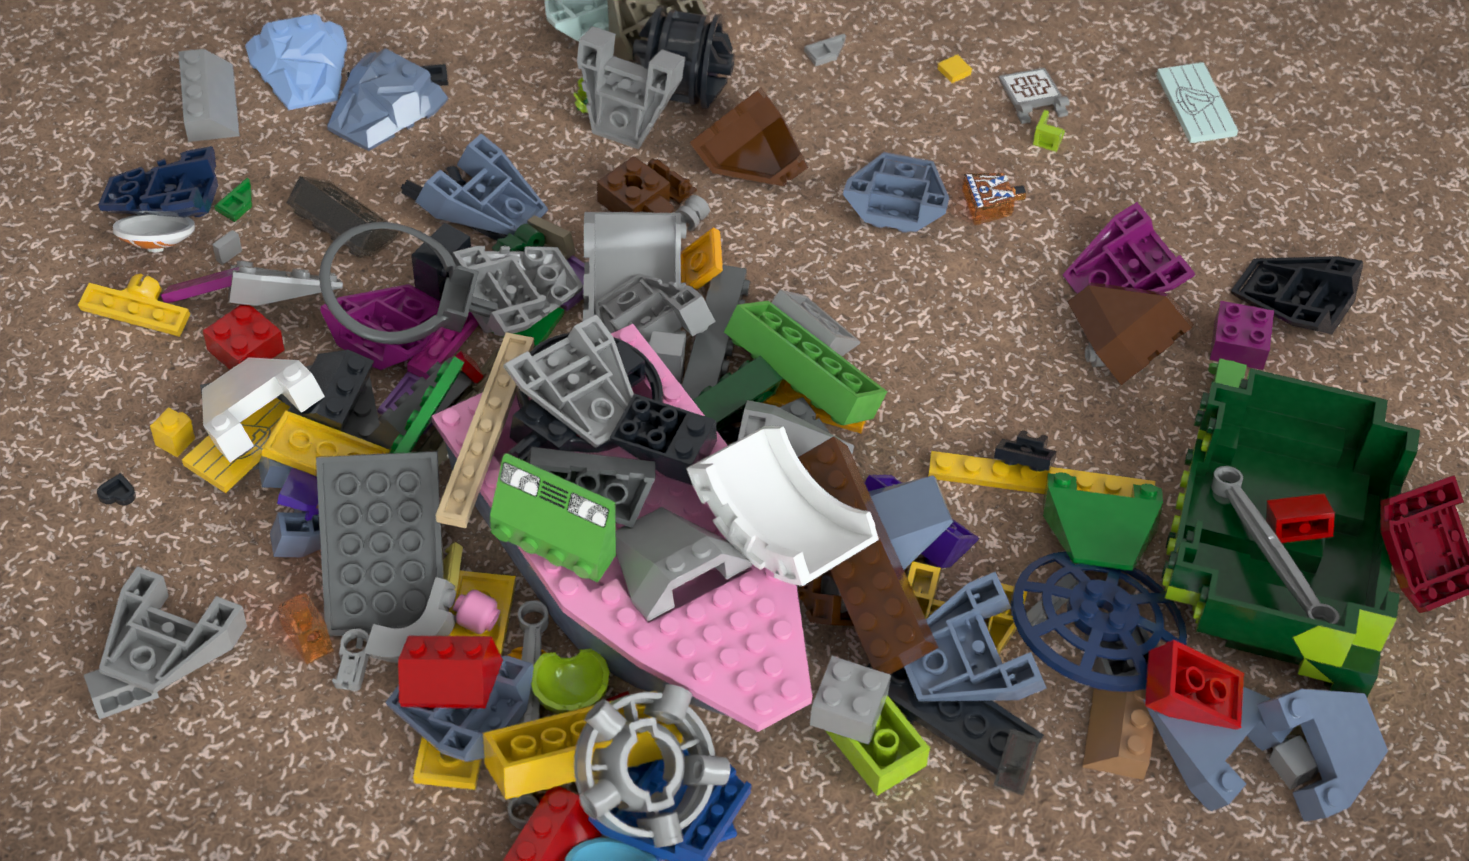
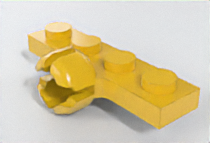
[78,274,190,337]

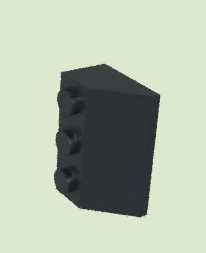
[288,350,374,431]

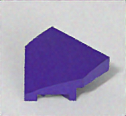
[277,468,319,521]

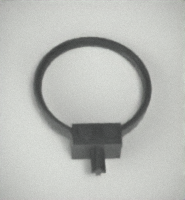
[319,222,498,344]

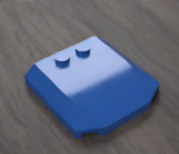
[589,748,751,861]

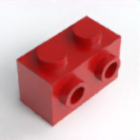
[1266,493,1335,543]

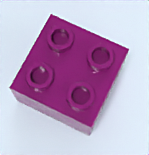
[1209,301,1274,370]

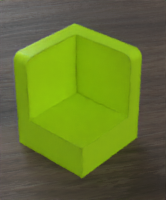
[1033,110,1065,152]

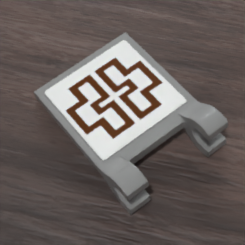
[999,68,1070,124]

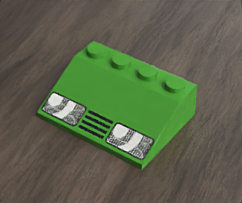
[490,453,616,582]

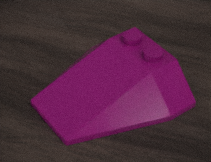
[1063,202,1195,294]
[320,284,440,370]

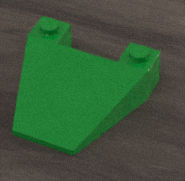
[1043,472,1163,571]

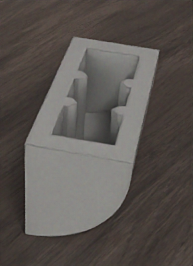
[84,669,159,720]

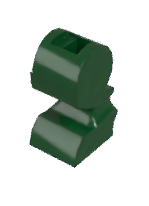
[491,224,545,252]

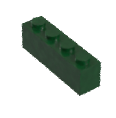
[693,356,783,432]

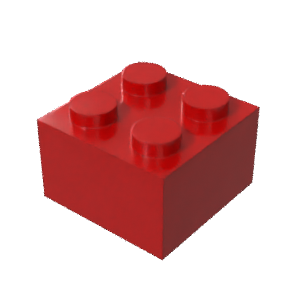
[203,304,285,370]

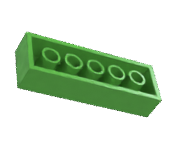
[724,301,888,425]

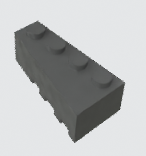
[365,357,473,450]
[525,447,655,528]

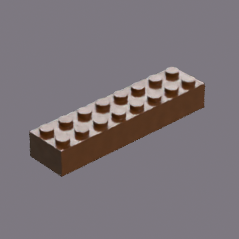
[798,436,939,674]

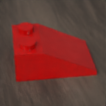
[1145,640,1244,730]

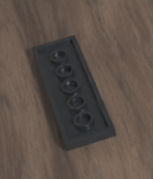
[867,663,1044,777]

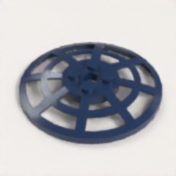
[1011,551,1187,692]

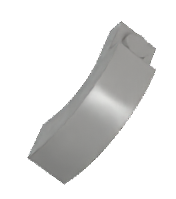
[364,577,456,663]

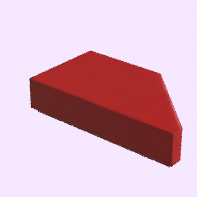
[455,351,484,383]

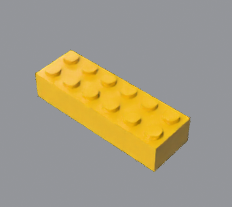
[483,691,683,799]

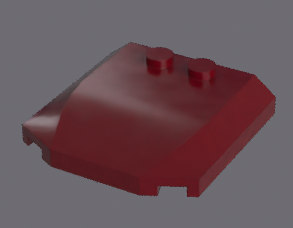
[1381,475,1469,613]

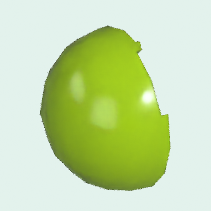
[531,649,610,714]

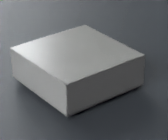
[212,230,242,265]

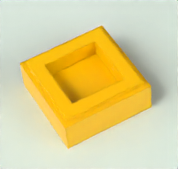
[937,54,972,83]

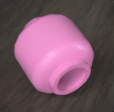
[453,590,500,634]

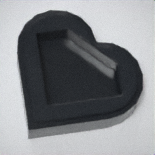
[97,473,136,506]

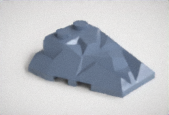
[327,49,448,151]

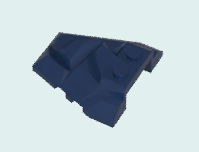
[98,146,218,218]

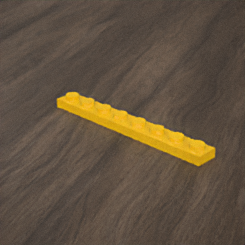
[928,451,1155,497]

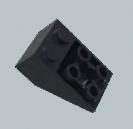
[609,394,717,486]

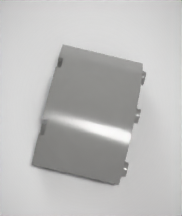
[583,212,686,347]

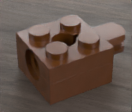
[597,156,674,213]

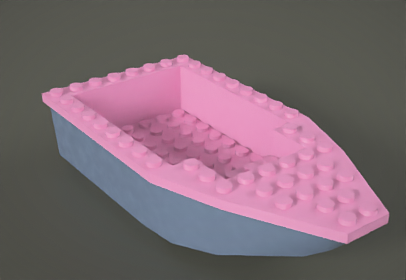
[431,324,812,732]

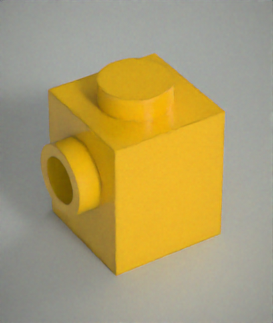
[150,407,196,457]

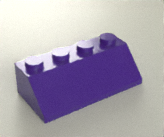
[864,475,979,568]

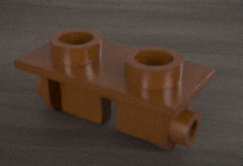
[647,158,697,204]

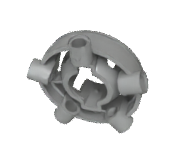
[574,684,730,848]

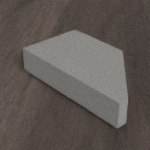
[804,34,846,67]

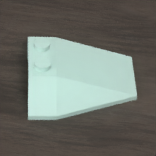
[544,0,609,42]

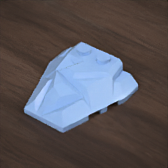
[245,14,347,110]

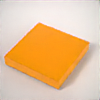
[681,227,723,291]

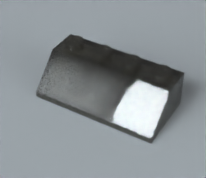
[286,176,403,258]

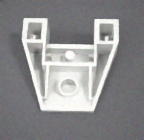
[202,358,325,462]

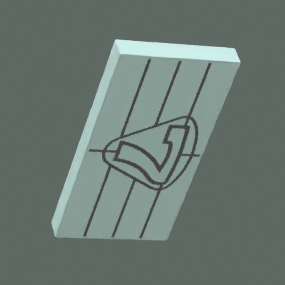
[1156,62,1238,143]

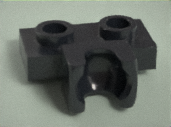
[994,430,1057,471]

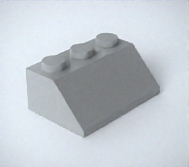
[771,290,861,356]

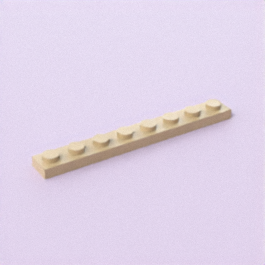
[436,332,534,528]

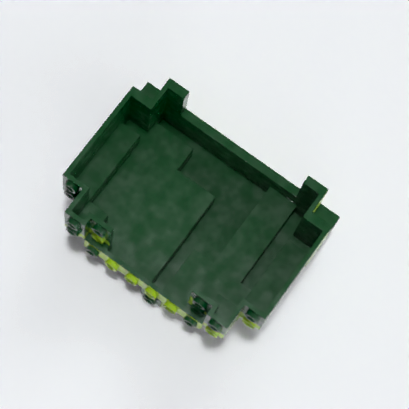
[1161,368,1420,698]

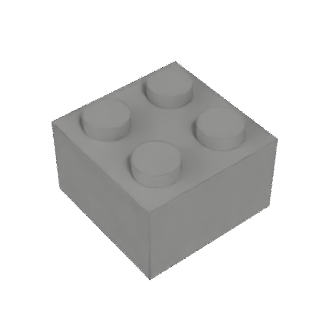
[810,656,891,744]

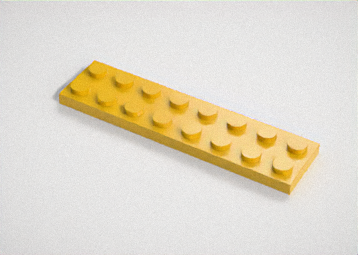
[413,570,516,790]

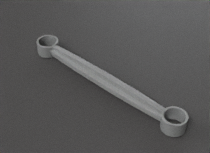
[1211,466,1339,625]
[508,600,549,829]

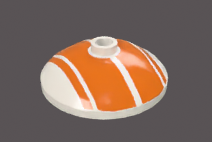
[113,214,195,252]

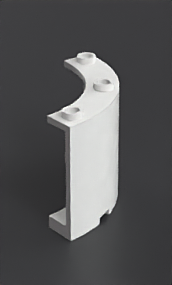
[687,426,879,586]

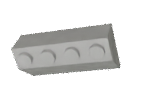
[179,49,240,142]

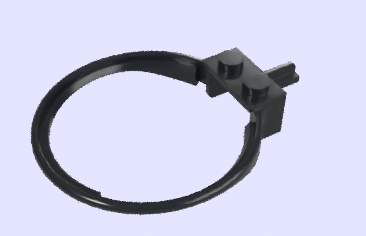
[508,333,663,461]

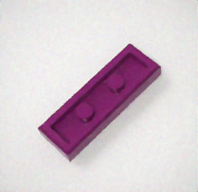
[161,267,239,303]

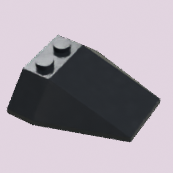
[1231,256,1363,334]

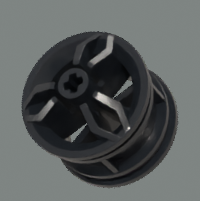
[632,5,735,110]

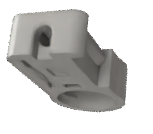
[332,629,369,691]

